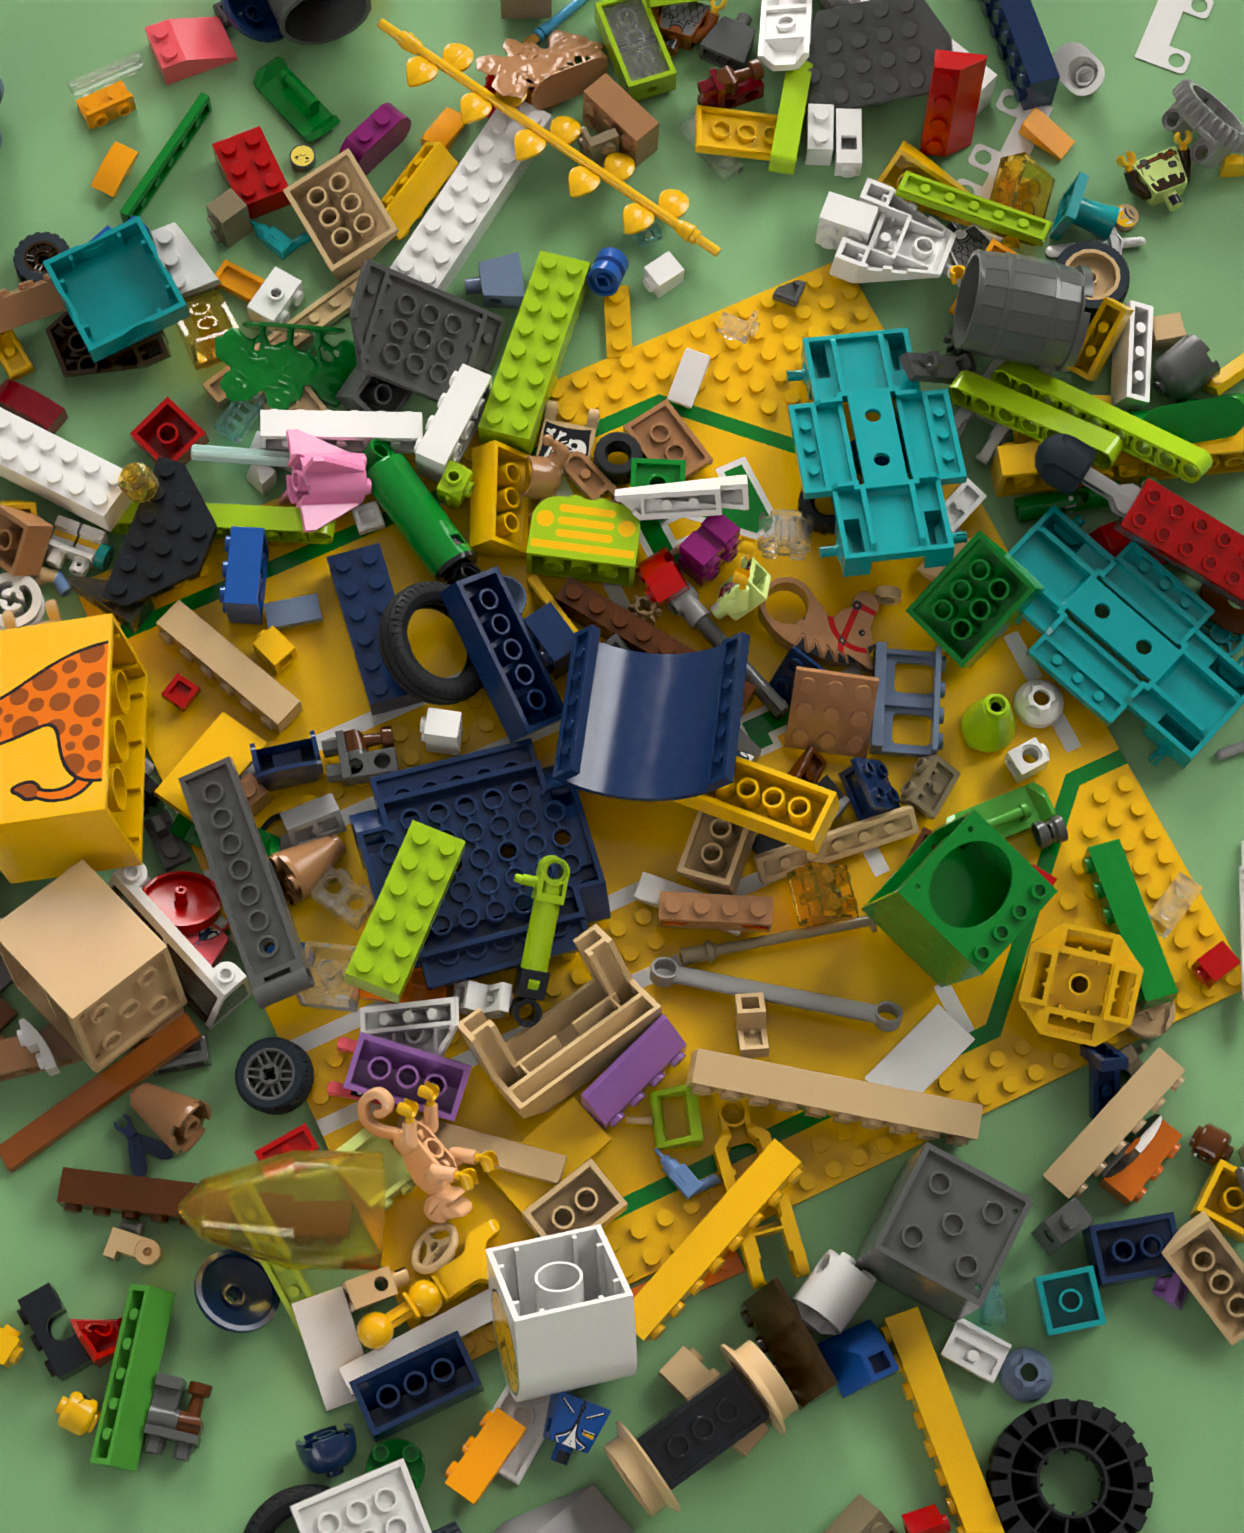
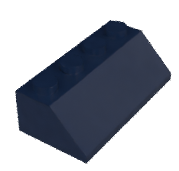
[349,1330,484,1442]

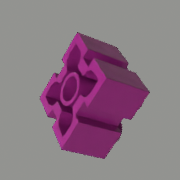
[678,513,740,586]

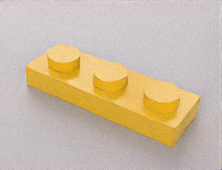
[603,285,633,358]

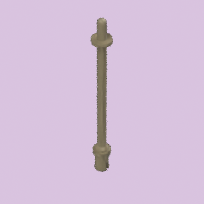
[680,915,877,966]

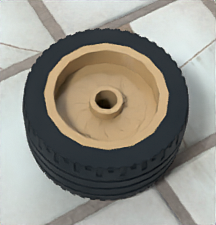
[1055,240,1130,325]

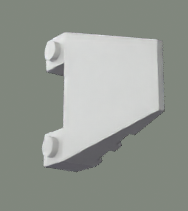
[829,178,956,284]

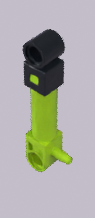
[509,855,570,1027]

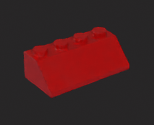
[920,49,987,157]

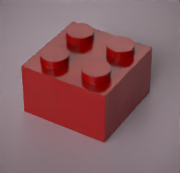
[130,396,209,465]

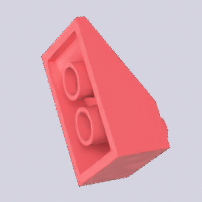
[145,16,238,85]

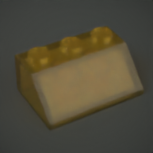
[989,152,1055,246]

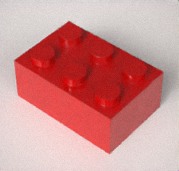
[212,126,291,219]

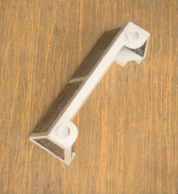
[108,863,253,1031]

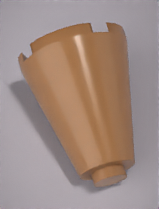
[129,1082,211,1154]

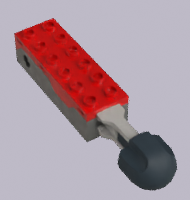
[1035,434,1244,609]

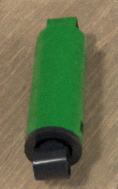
[362,439,482,585]

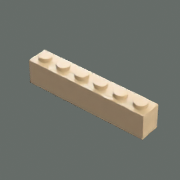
[156,600,303,734]
[1042,1047,1186,1199]

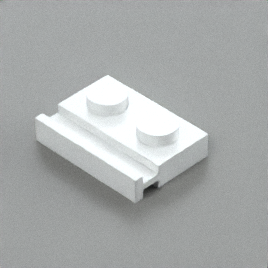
[939,1318,1012,1384]

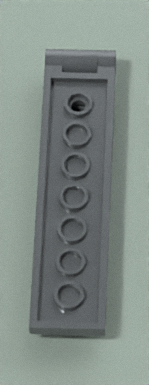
[178,756,315,1009]

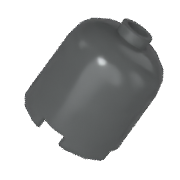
[1152,334,1221,400]

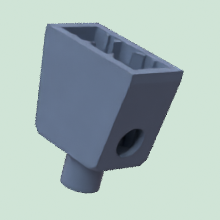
[464,252,525,309]

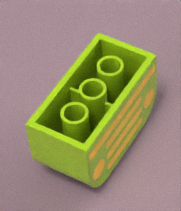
[526,495,640,587]

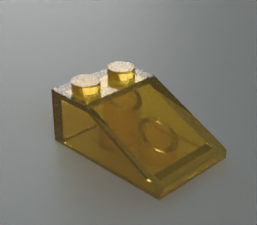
[176,287,240,370]

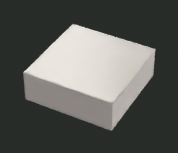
[351,500,385,535]

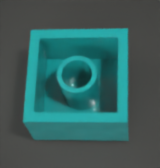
[1033,1265,1107,1336]

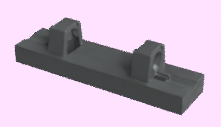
[899,350,980,384]

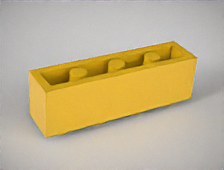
[381,142,459,240]

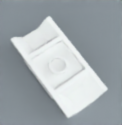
[758,0,813,71]

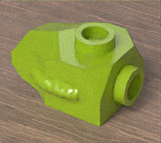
[437,460,475,510]

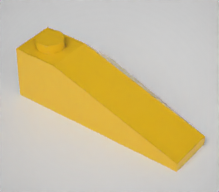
[877,140,973,227]

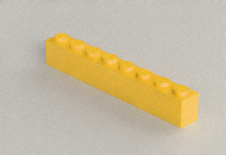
[634,1138,804,1342]
[880,1306,1005,1533]

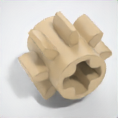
[628,594,662,626]

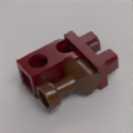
[697,58,764,109]

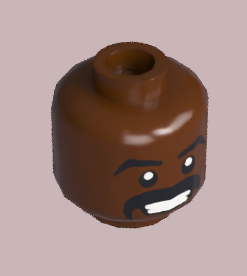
[1189,1123,1234,1167]

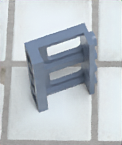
[869,642,946,758]

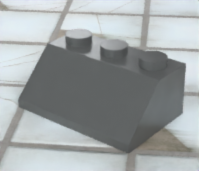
[335,365,412,412]

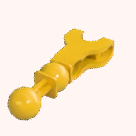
[357,1219,500,1349]

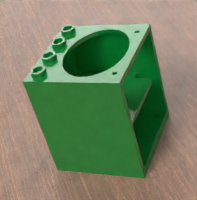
[861,809,1058,988]

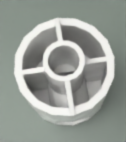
[792,1249,877,1335]

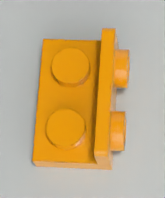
[76,80,136,130]

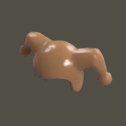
[521,434,569,521]

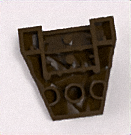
[45,311,171,378]

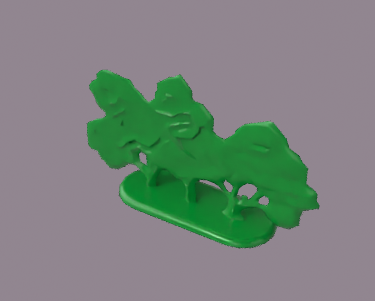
[215,322,357,410]
[1126,393,1244,443]

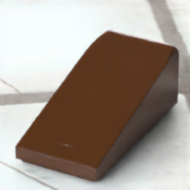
[788,745,827,784]

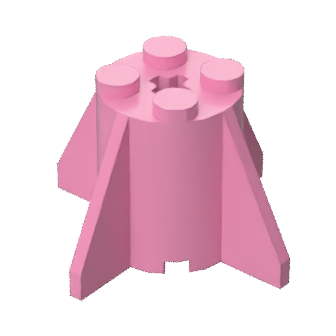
[279,429,372,532]

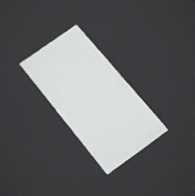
[865,1004,975,1093]
[291,1286,364,1411]

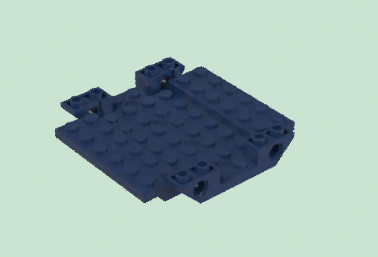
[349,738,611,991]

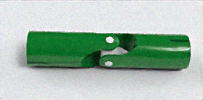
[1014,481,1121,522]

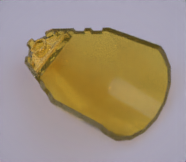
[177,1150,385,1270]

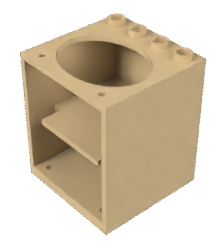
[0,859,188,1074]

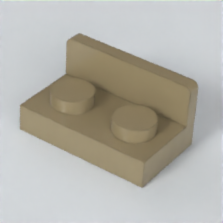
[898,754,961,819]

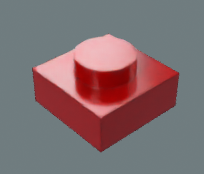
[161,673,201,712]

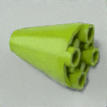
[960,694,1016,752]

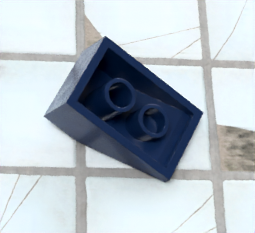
[1082,1212,1178,1289]

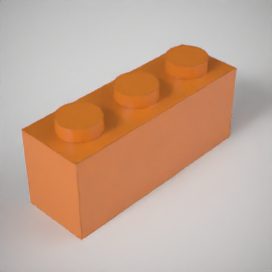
[1099,1114,1183,1206]

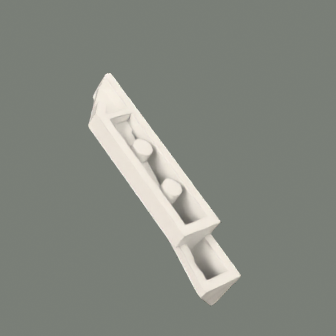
[615,475,749,520]

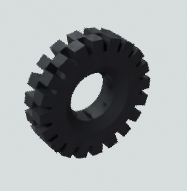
[986,1398,1154,1533]

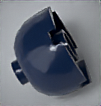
[295,1423,357,1478]

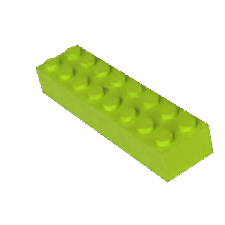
[478,250,591,455]

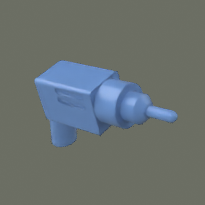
[654,1148,722,1201]

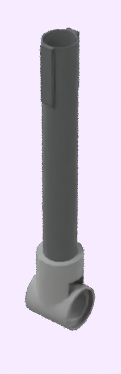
[666,581,790,719]

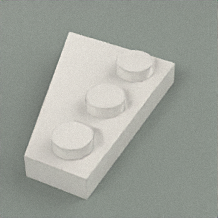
[151,222,222,299]

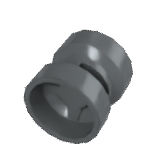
[1031,815,1068,849]

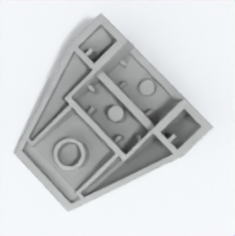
[493,1484,632,1533]

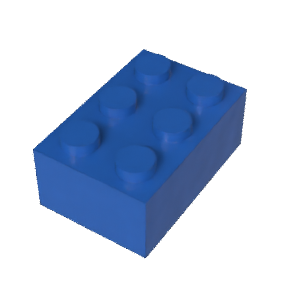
[220,526,269,625]

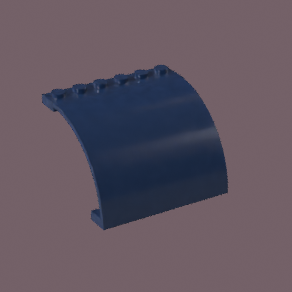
[552,624,750,801]

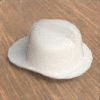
[1053,42,1105,96]

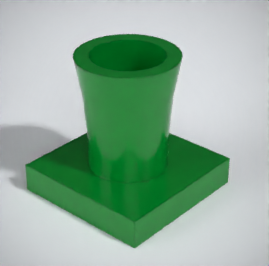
[630,458,686,523]

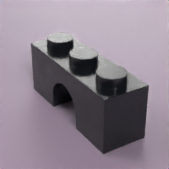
[17,1282,94,1381]

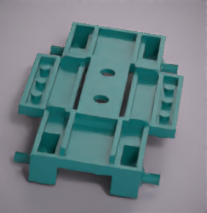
[786,328,967,577]
[1008,505,1244,769]

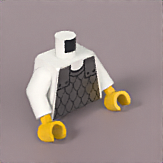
[942,222,1021,288]

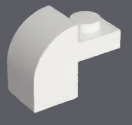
[453,980,513,1019]

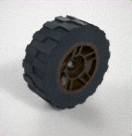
[13,231,70,283]

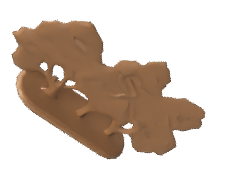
[475,30,609,110]

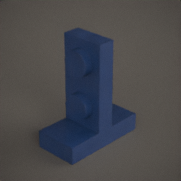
[1080,1042,1129,1119]

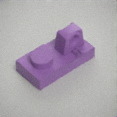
[1152,1273,1188,1310]

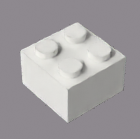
[815,191,879,250]

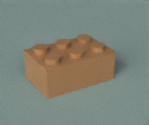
[583,73,659,168]

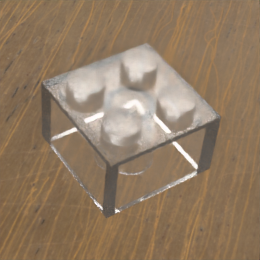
[296,941,360,1012]

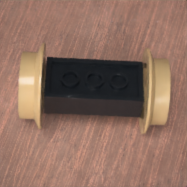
[603,1340,799,1517]

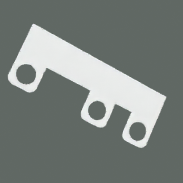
[1135,0,1214,74]
[957,89,1053,205]

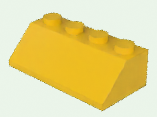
[469,440,532,557]

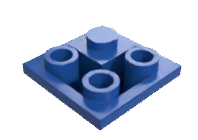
[817,1319,900,1398]

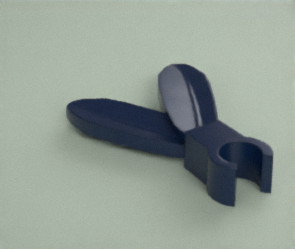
[113,1114,173,1177]

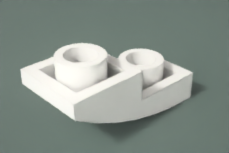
[16,1018,61,1076]

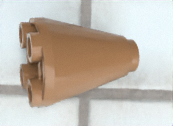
[268,835,346,906]

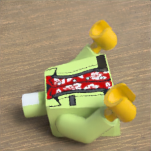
[710,537,771,620]

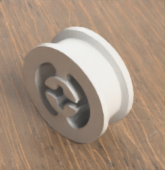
[0,572,45,630]

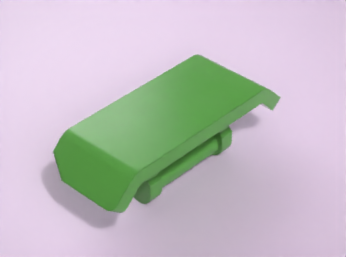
[946,782,1056,839]

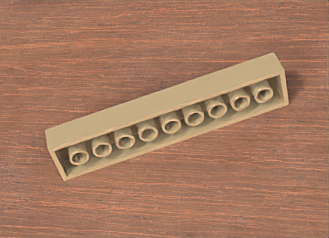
[686,1048,983,1147]

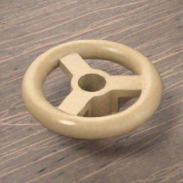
[411,1222,459,1274]

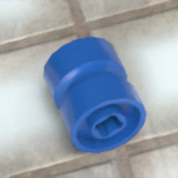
[587,247,628,296]

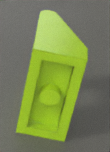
[649,1084,704,1150]

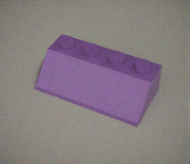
[581,1014,687,1130]
[343,1032,472,1122]

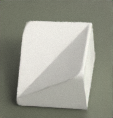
[246,465,278,496]

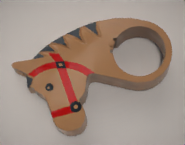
[758,577,879,674]

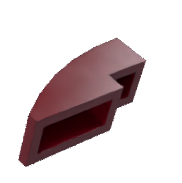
[0,379,68,435]

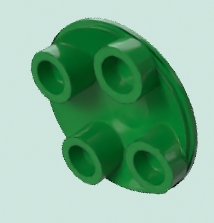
[366,1438,425,1490]

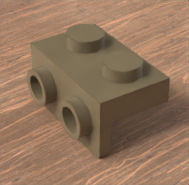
[578,126,619,168]

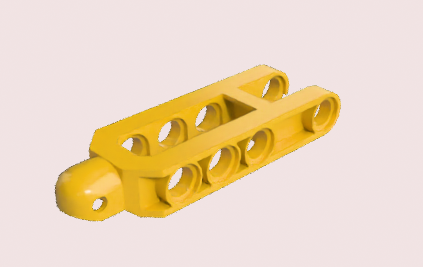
[713,1101,810,1290]

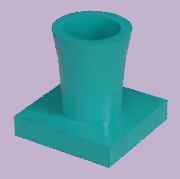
[1049,172,1120,241]

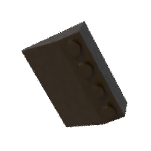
[740,1277,838,1410]

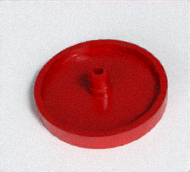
[141,871,222,934]

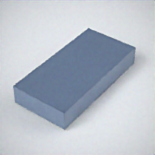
[264,593,323,630]

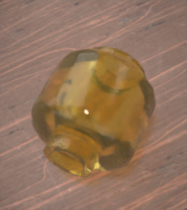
[118,462,159,503]

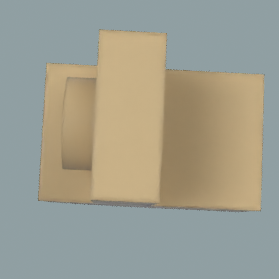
[735,992,769,1058]

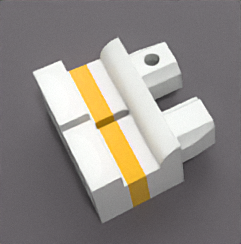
[46,515,110,578]

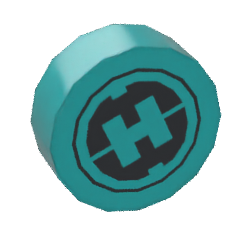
[93,543,115,572]

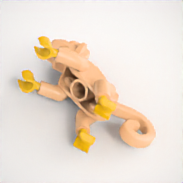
[357,1081,499,1223]

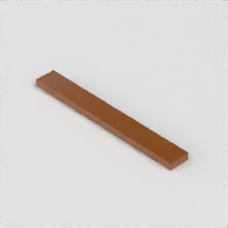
[0,1013,203,1173]

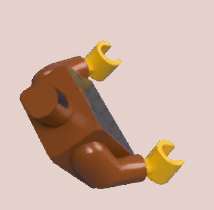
[651,0,727,56]

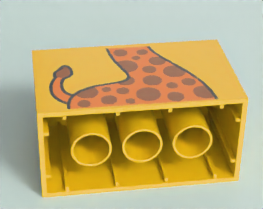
[0,613,148,884]

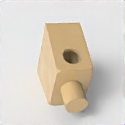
[339,1266,411,1314]

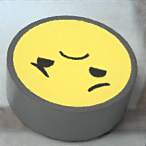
[290,144,316,172]

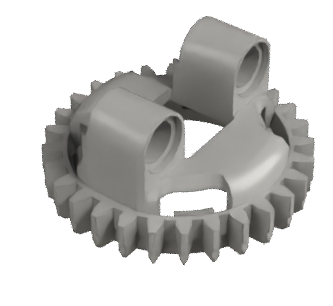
[1162,79,1244,169]

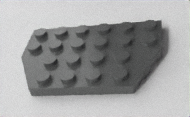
[806,0,953,116]
[349,259,507,403]

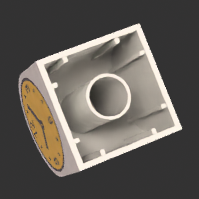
[485,1224,637,1402]

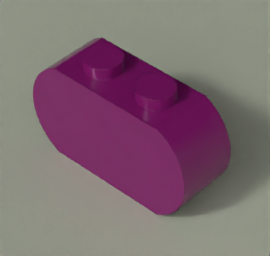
[339,102,411,175]

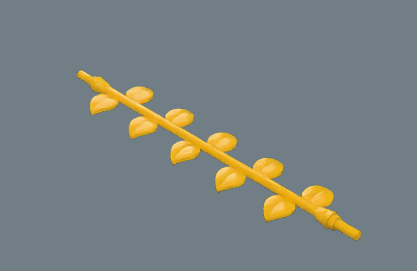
[377,18,722,257]

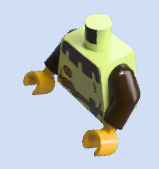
[1116,130,1193,211]

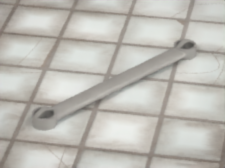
[650,957,903,1032]

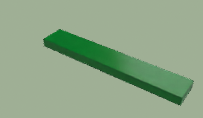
[120,92,212,223]

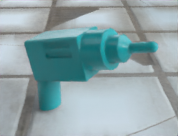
[250,219,311,260]

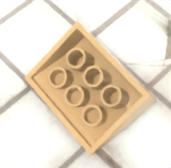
[283,148,399,283]

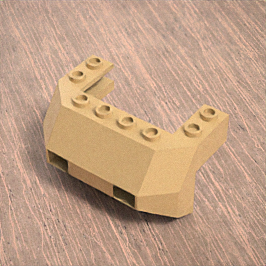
[457,924,662,1119]

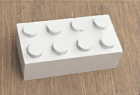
[413,364,492,484]

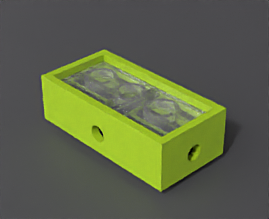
[594,0,677,101]

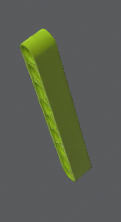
[991,361,1213,483]
[97,500,336,544]

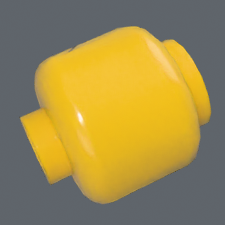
[55,1391,101,1436]

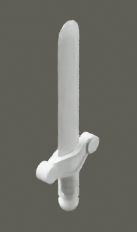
[1045,227,1146,258]

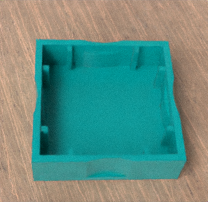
[43,216,190,363]

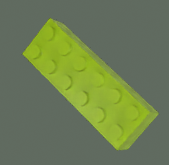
[345,820,466,1004]

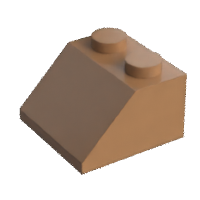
[0,504,54,576]

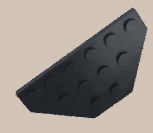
[101,456,218,610]

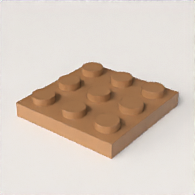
[784,666,879,758]

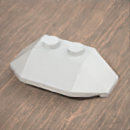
[360,997,459,1057]

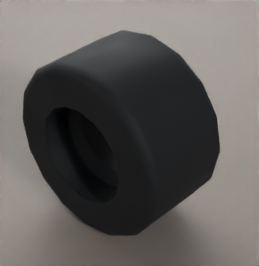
[594,432,642,485]

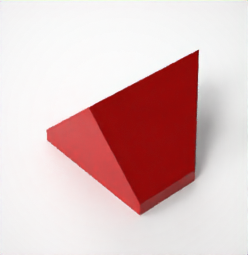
[70,1317,123,1368]

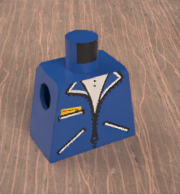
[543,1392,611,1466]

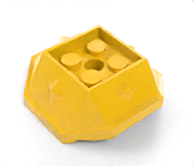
[1017,922,1144,1047]

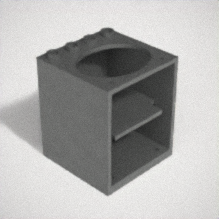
[854,1142,1034,1322]

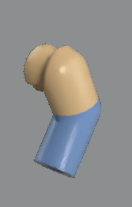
[33,566,73,597]

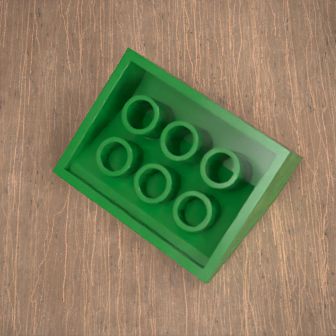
[906,531,1046,668]

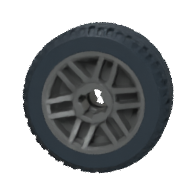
[235,1037,314,1115]

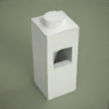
[834,108,862,178]

